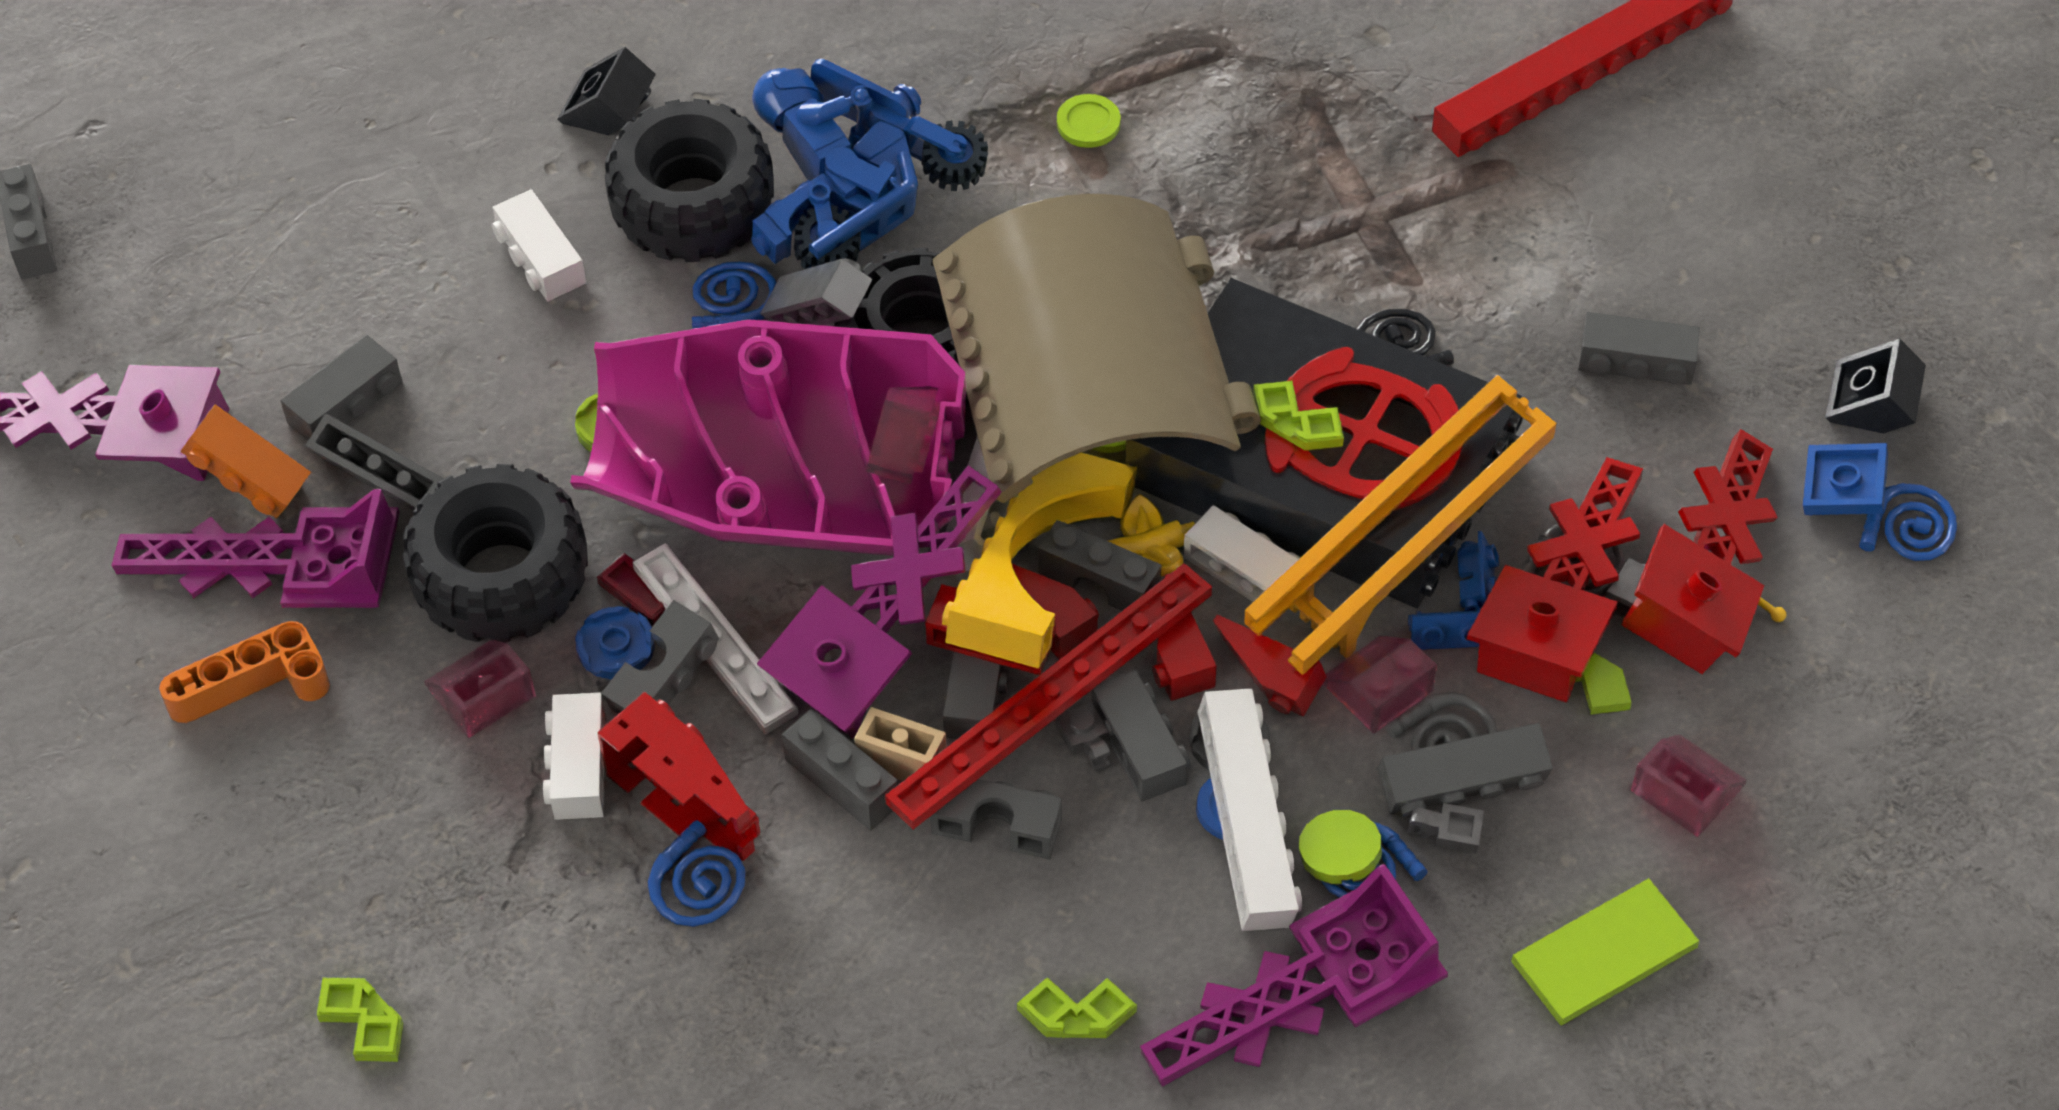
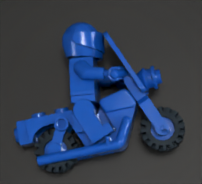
[751,59,988,269]

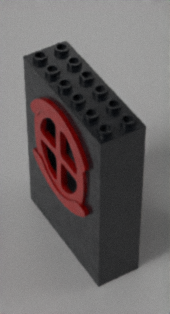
[1125,278,1523,609]

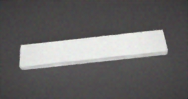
[633,543,798,735]

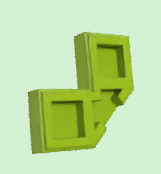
[1253,381,1344,451]
[1575,653,1632,715]
[317,977,403,1062]
[1017,977,1137,1038]

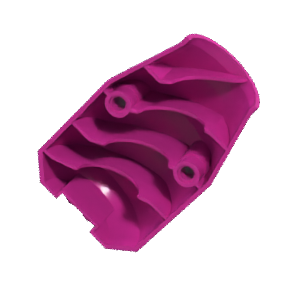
[570,319,966,556]

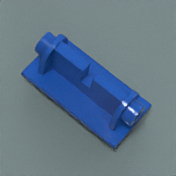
[1457,531,1500,611]
[1408,608,1480,650]

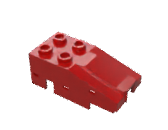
[597,692,761,861]

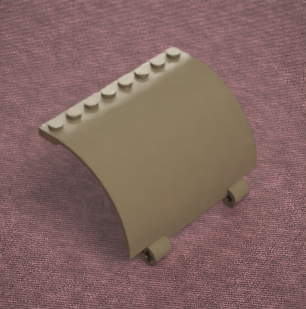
[932,194,1261,503]

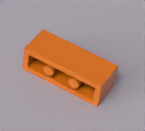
[180,404,311,519]

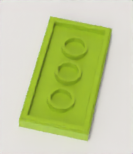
[1511,878,1699,1026]

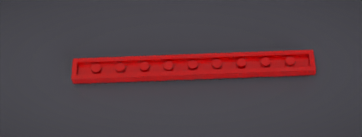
[885,563,1212,830]

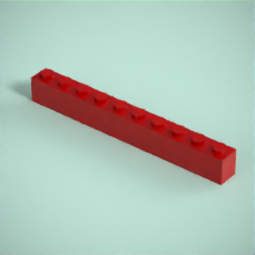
[1432,0,1733,158]

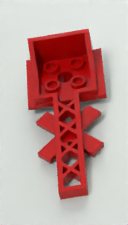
[1621,429,1778,674]
[1467,457,1643,703]

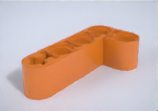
[159,621,330,723]

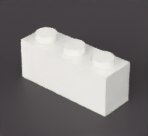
[491,189,587,302]
[1184,505,1300,602]
[543,692,606,820]

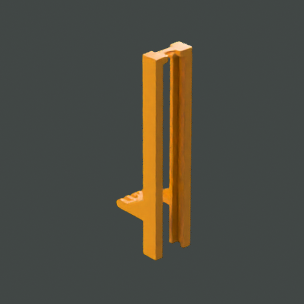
[1244,375,1557,675]

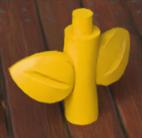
[1107,494,1195,577]

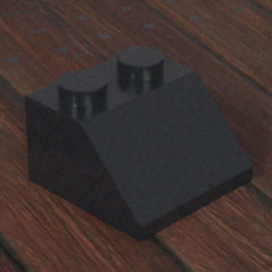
[557,47,656,135]
[1825,338,1926,434]

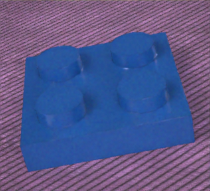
[1803,443,1889,515]

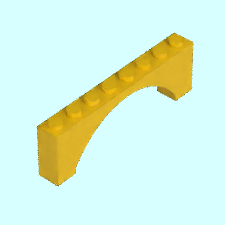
[942,452,1137,669]

